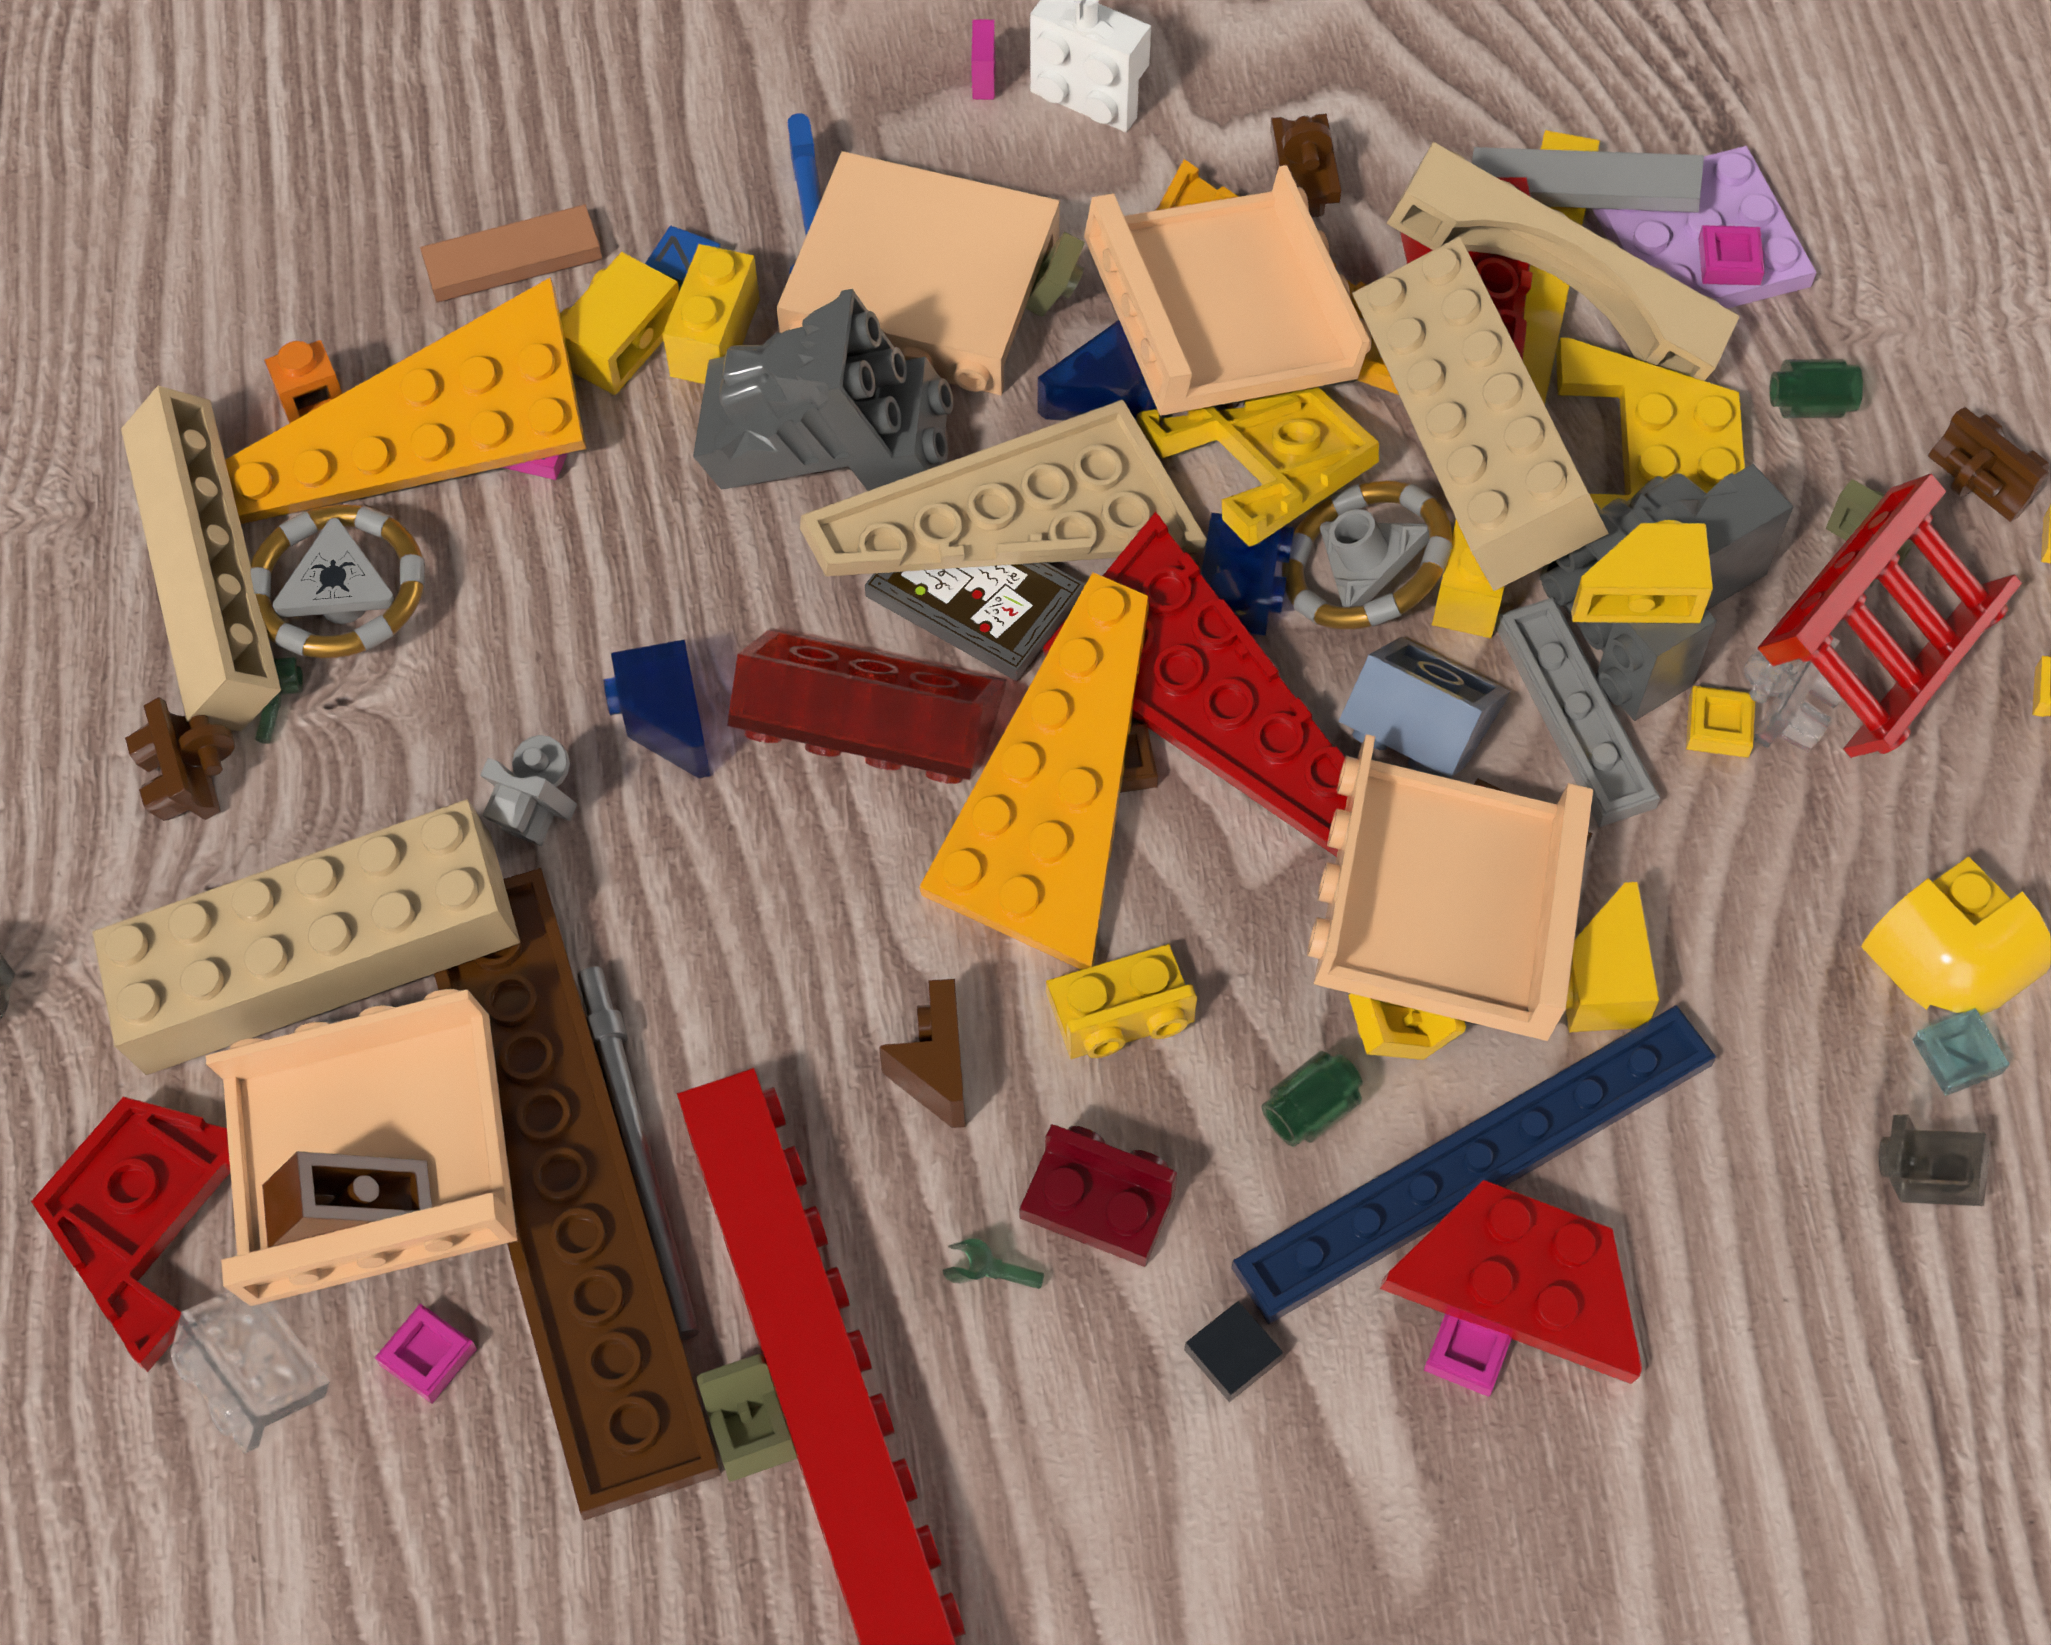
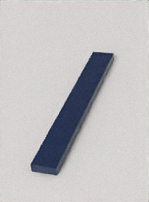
[1232,1005,1716,1325]

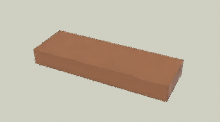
[420,204,602,303]

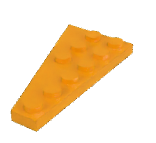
[225,277,587,524]
[919,572,1149,970]

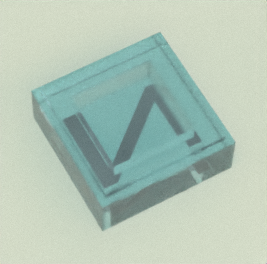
[1912,1008,2010,1096]

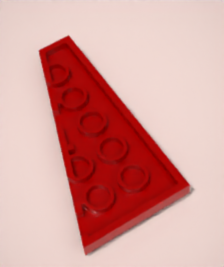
[1043,511,1348,857]

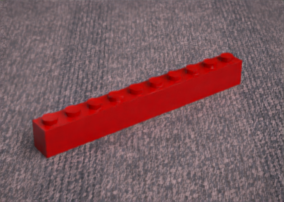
[677,1068,966,1645]

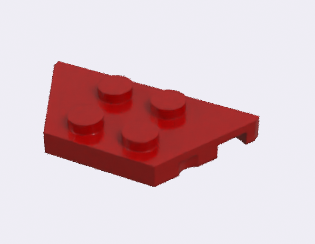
[1380,1180,1642,1384]

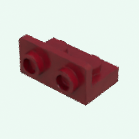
[1019,1124,1177,1267]

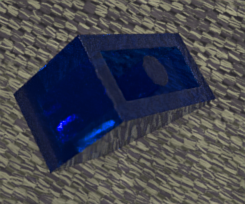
[1038,320,1157,421]
[603,639,711,778]

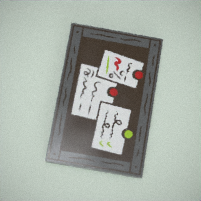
[865,562,1084,681]

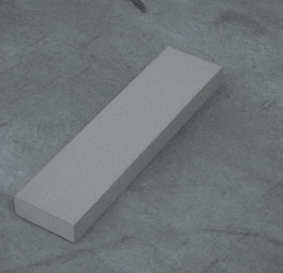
[1472,147,1704,212]
[1495,597,1660,827]

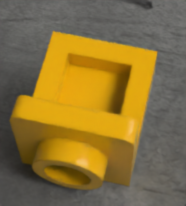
[1348,994,1466,1060]

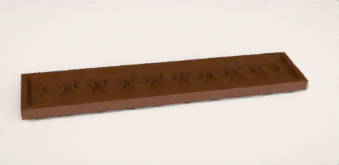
[434,868,721,1521]

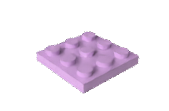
[1592,146,1816,309]

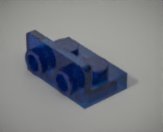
[1201,512,1294,636]

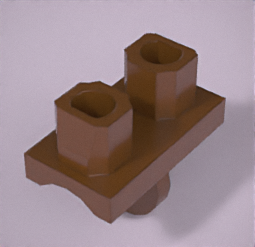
[1270,114,1342,218]
[1928,407,2049,522]
[125,697,235,821]

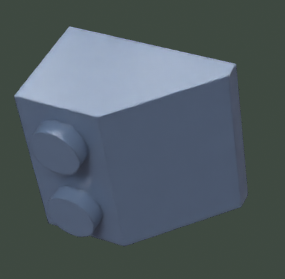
[1338,637,1511,778]

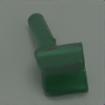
[255,657,303,744]
[942,1238,1044,1289]

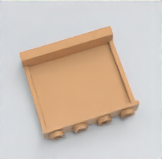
[777,151,1060,396]
[1084,165,1372,416]
[1307,734,1593,1041]
[206,989,517,1306]

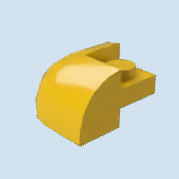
[1861,856,2051,1017]

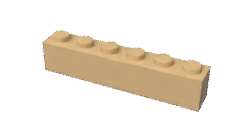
[121,386,281,731]

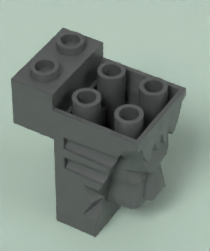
[693,289,953,491]
[1539,464,1794,721]

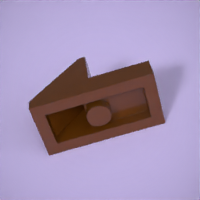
[879,978,965,1128]

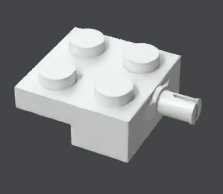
[1030,0,1151,133]

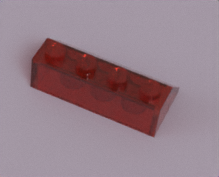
[727,628,1007,784]

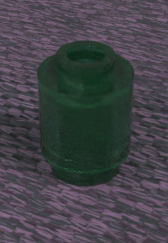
[1769,359,1863,419]
[1261,1051,1363,1147]

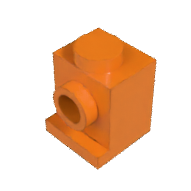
[264,339,342,423]

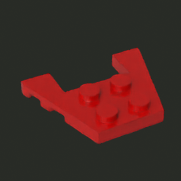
[31,1097,231,1372]

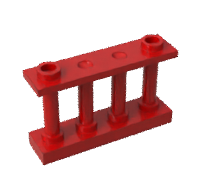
[1757,473,2022,758]

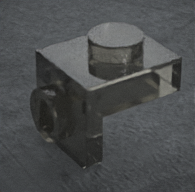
[1879,1114,1991,1206]

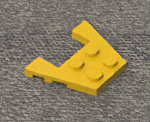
[1556,337,1745,509]
[1136,387,1379,547]

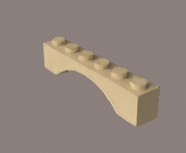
[1386,142,1740,381]

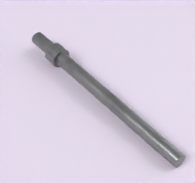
[577,967,699,1341]

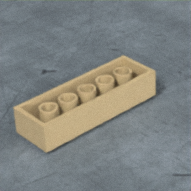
[1352,236,1609,591]
[92,799,520,1075]

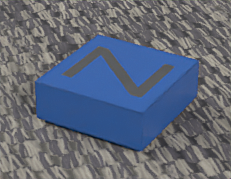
[645,225,721,291]

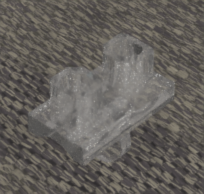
[1743,635,1858,752]

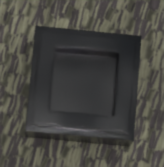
[1184,1301,1284,1402]

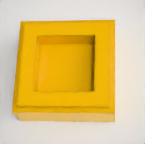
[1686,686,1755,758]

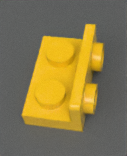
[1046,944,1197,1060]

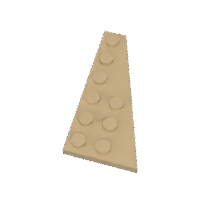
[800,400,1207,577]

